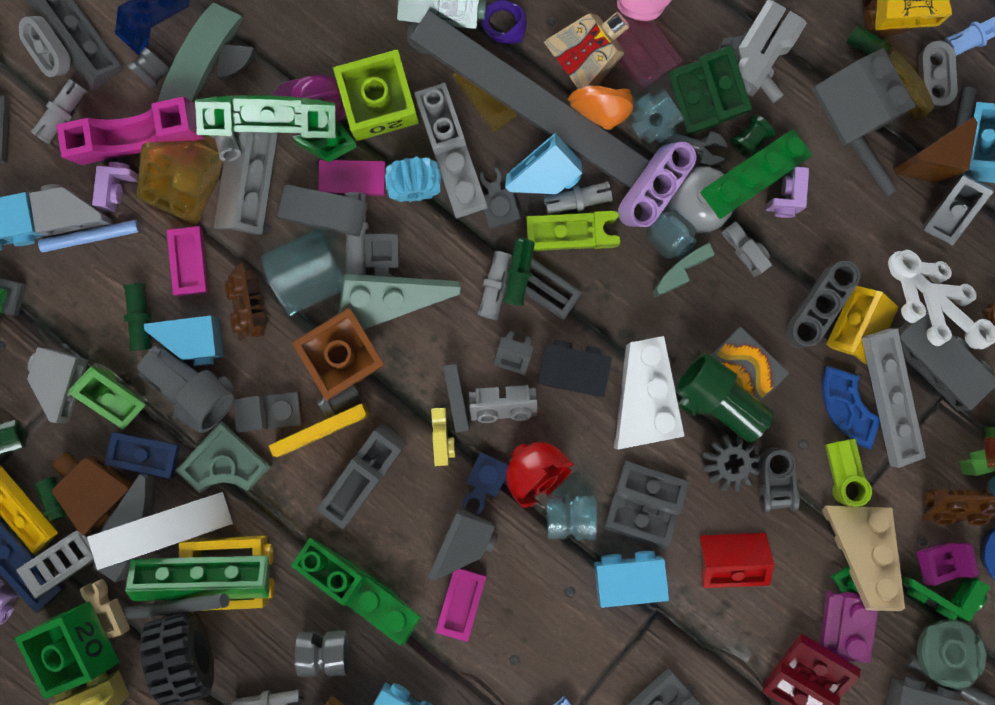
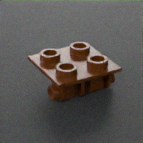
[225,263,267,341]
[921,489,995,526]

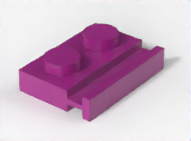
[819,591,878,663]

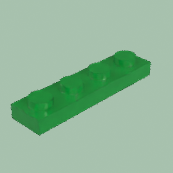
[700,129,813,219]

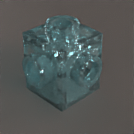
[630,89,684,143]

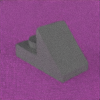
[923,173,994,245]
[233,392,303,433]

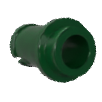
[846,24,892,55]
[34,477,68,522]

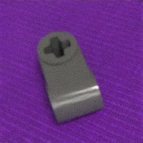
[757,447,800,513]

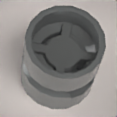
[295,630,349,677]

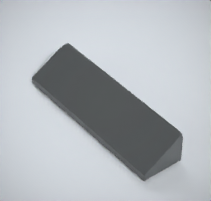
[25,0,123,91]

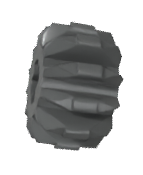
[702,435,760,492]

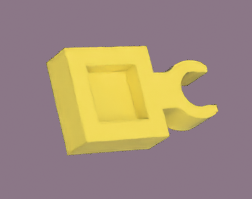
[431,408,455,466]

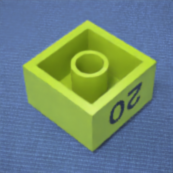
[333,49,419,141]

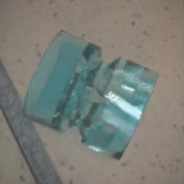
[547,495,597,540]

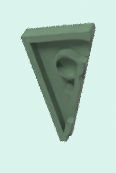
[339,274,461,329]

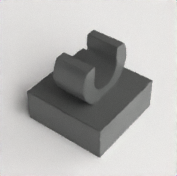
[494,331,534,375]

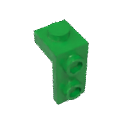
[901,576,990,622]

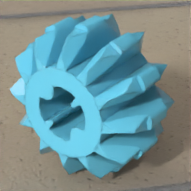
[385,156,441,202]

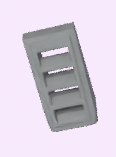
[16,530,94,599]

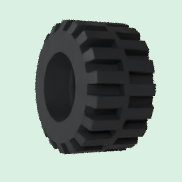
[140,612,214,705]

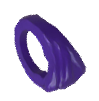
[482,0,527,44]

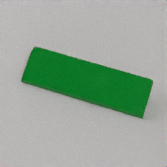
[125,556,269,601]

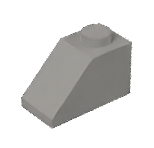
[29,184,113,238]
[27,347,88,423]

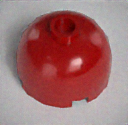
[505,442,574,508]

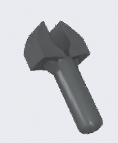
[664,131,728,167]

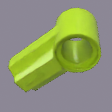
[824,438,872,507]

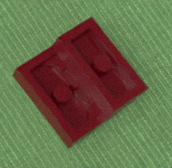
[762,633,860,705]

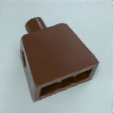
[52,452,134,536]

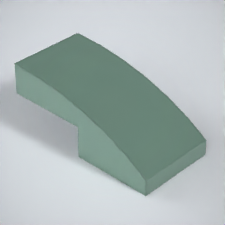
[652,243,715,298]

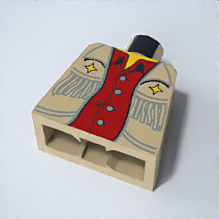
[544,12,629,89]

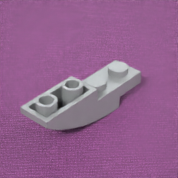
[414,83,487,219]

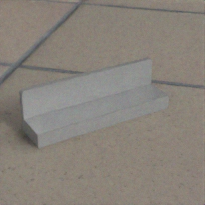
[214,132,278,235]

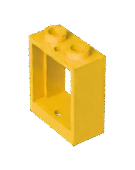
[179,536,274,611]

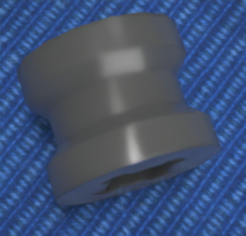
[128,47,170,89]

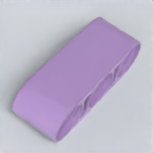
[618,142,696,227]

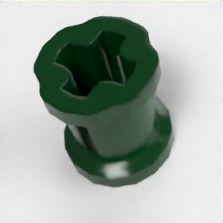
[730,115,775,159]

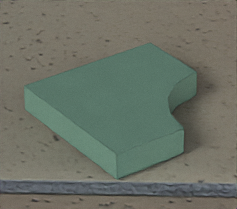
[175,421,272,493]

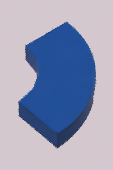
[821,366,880,450]

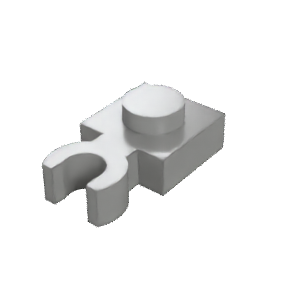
[721,221,772,277]

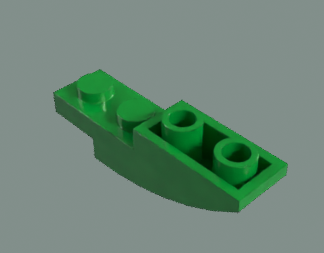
[291,538,423,646]

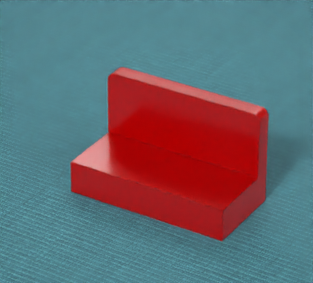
[699,533,774,588]

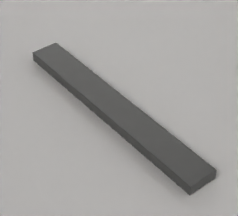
[410,10,649,190]

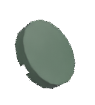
[916,619,987,689]

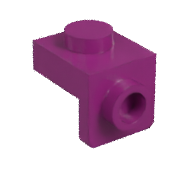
[917,542,979,586]

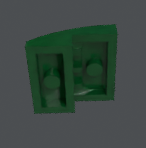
[668,45,752,136]

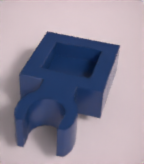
[462,452,508,514]

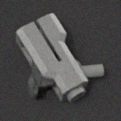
[717,0,807,103]

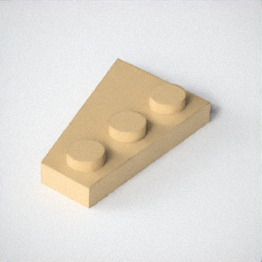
[822,506,905,611]

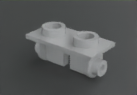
[469,385,537,423]

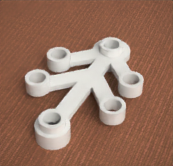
[888,250,995,349]

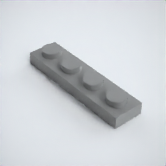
[862,328,926,468]

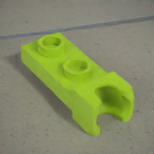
[526,211,620,251]

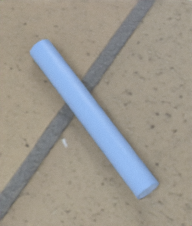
[38,219,140,253]

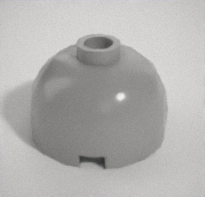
[668,167,732,234]

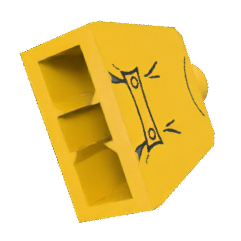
[875,0,952,30]

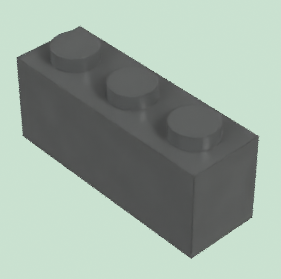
[898,309,995,411]

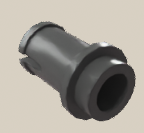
[317,385,362,418]

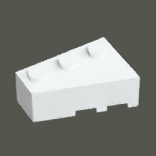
[614,336,684,450]

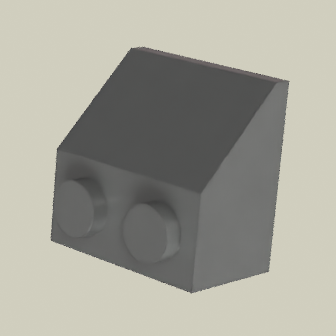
[812,48,916,146]

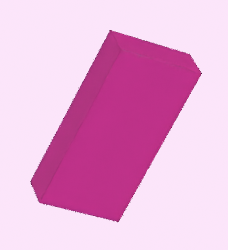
[318,160,386,196]
[166,226,209,297]
[435,568,487,642]

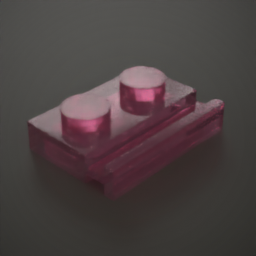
[616,18,682,92]

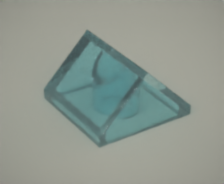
[261,228,343,316]

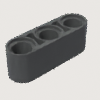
[276,185,368,237]
[785,261,860,348]

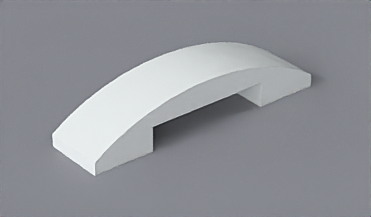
[87,492,233,570]

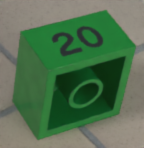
[14,601,119,700]

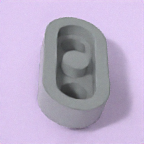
[19,16,71,77]
[918,41,958,109]

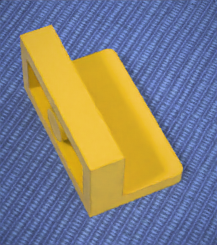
[826,286,898,365]

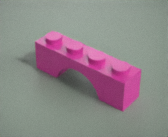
[56,96,205,165]

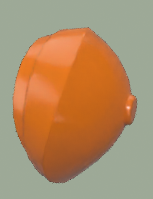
[567,86,633,130]

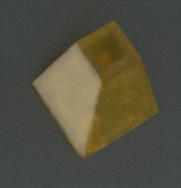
[136,141,222,225]

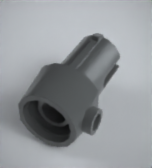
[137,345,234,433]

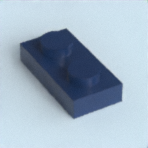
[104,432,181,478]

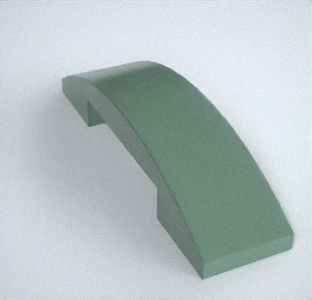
[157,2,243,103]

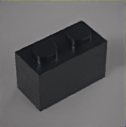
[537,339,612,398]

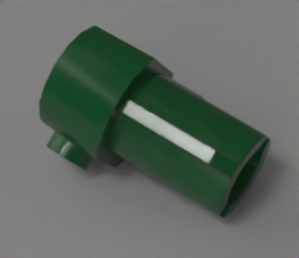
[676,354,774,442]

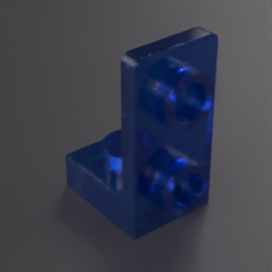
[115,0,190,55]

